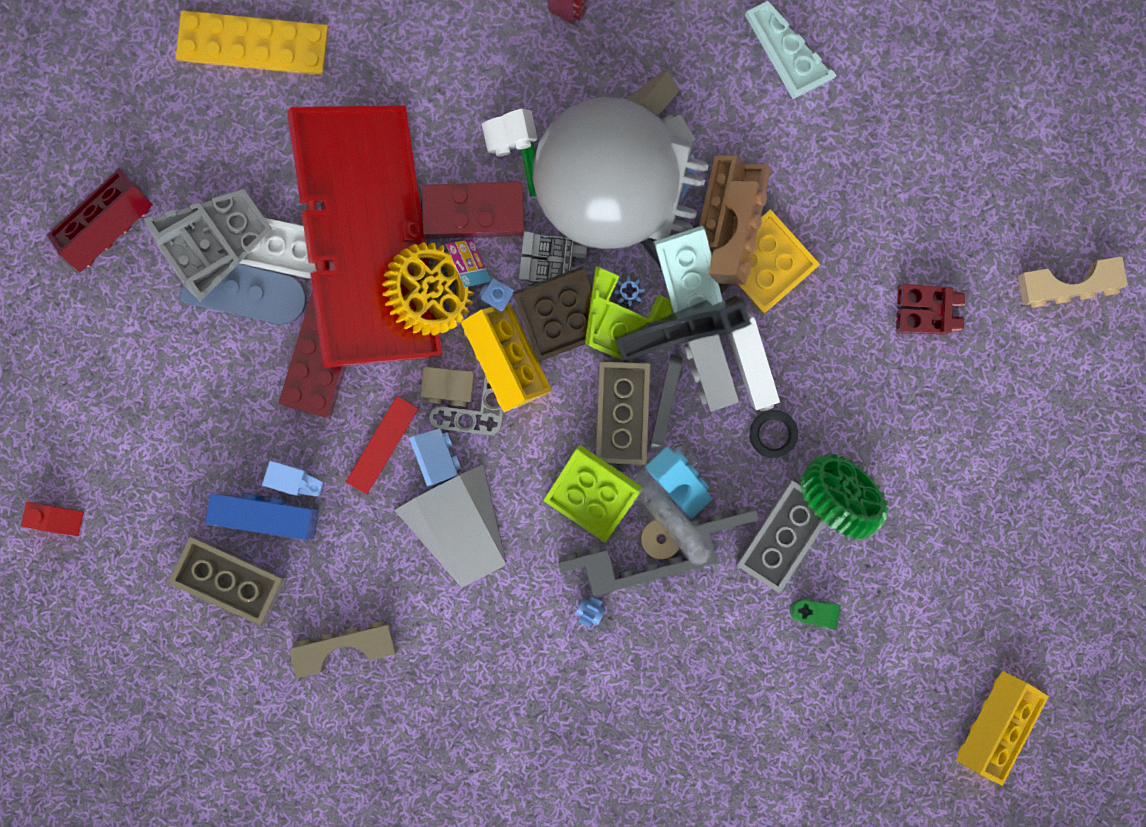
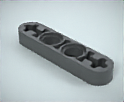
[649,355,682,452]

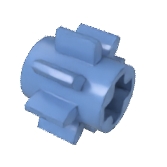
[614,276,645,308]
[575,595,606,627]

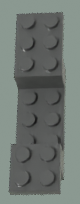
[558,506,759,597]

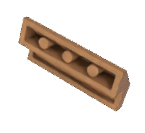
[699,155,771,260]

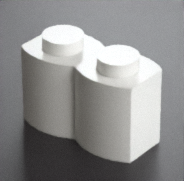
[482,109,538,157]

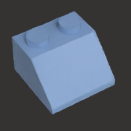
[409,428,462,487]

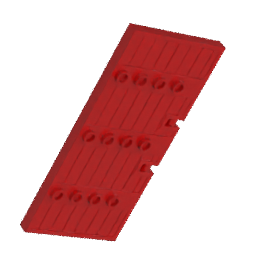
[287,106,442,368]

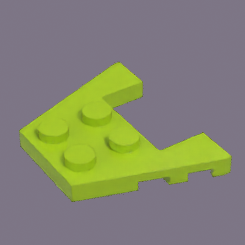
[585,266,673,363]

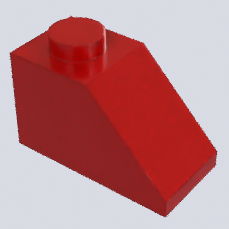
[21,502,84,536]

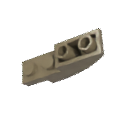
[626,70,680,116]

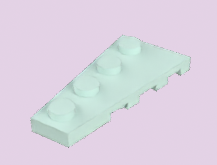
[745,1,837,99]

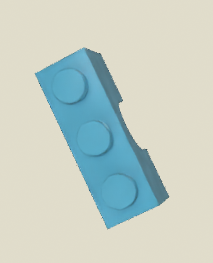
[645,447,713,519]

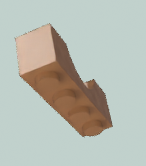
[708,181,767,285]

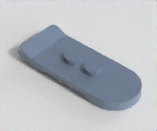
[179,264,306,325]

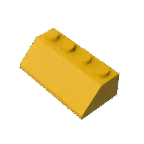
[461,302,552,412]
[955,671,1049,786]

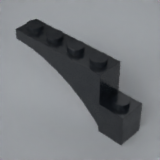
[614,296,752,363]

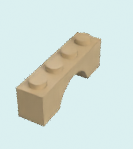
[1018,256,1128,308]

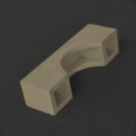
[289,620,397,679]

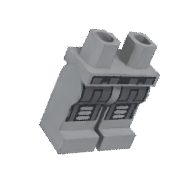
[519,232,587,283]

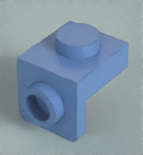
[478,278,514,312]

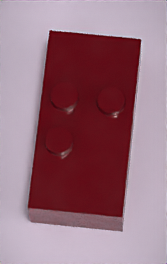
[422,182,525,239]

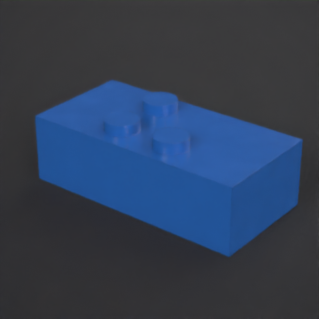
[205,493,319,540]

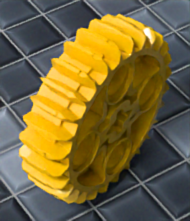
[382,242,474,335]

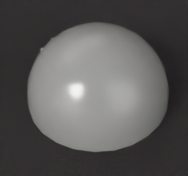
[533,97,708,250]

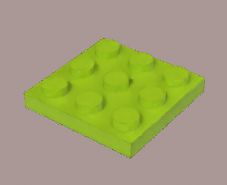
[543,445,643,543]

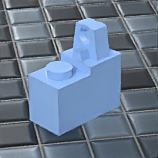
[262,461,324,496]

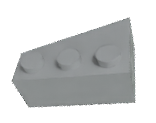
[683,335,739,412]

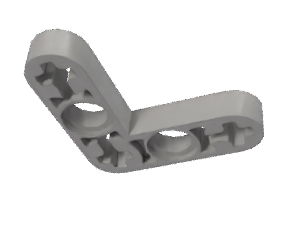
[429,375,503,436]

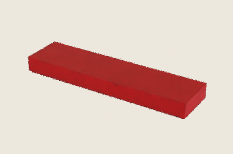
[345,396,419,495]

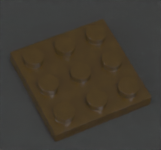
[512,266,592,362]

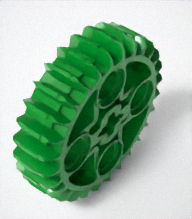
[800,454,889,540]

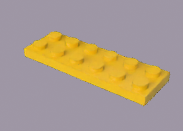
[175,10,329,75]

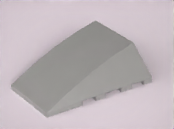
[144,189,272,301]
[394,465,506,588]

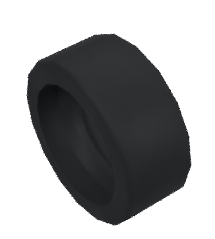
[749,410,798,458]

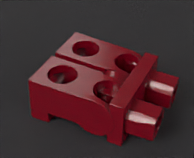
[896,283,965,335]

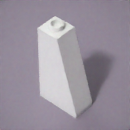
[727,313,780,411]

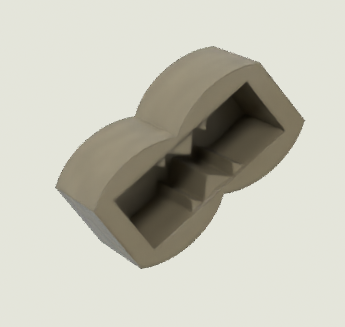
[421,367,475,407]

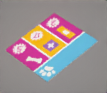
[446,239,491,287]

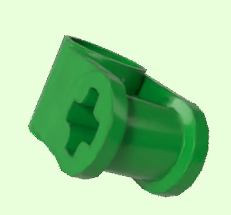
[790,599,841,630]

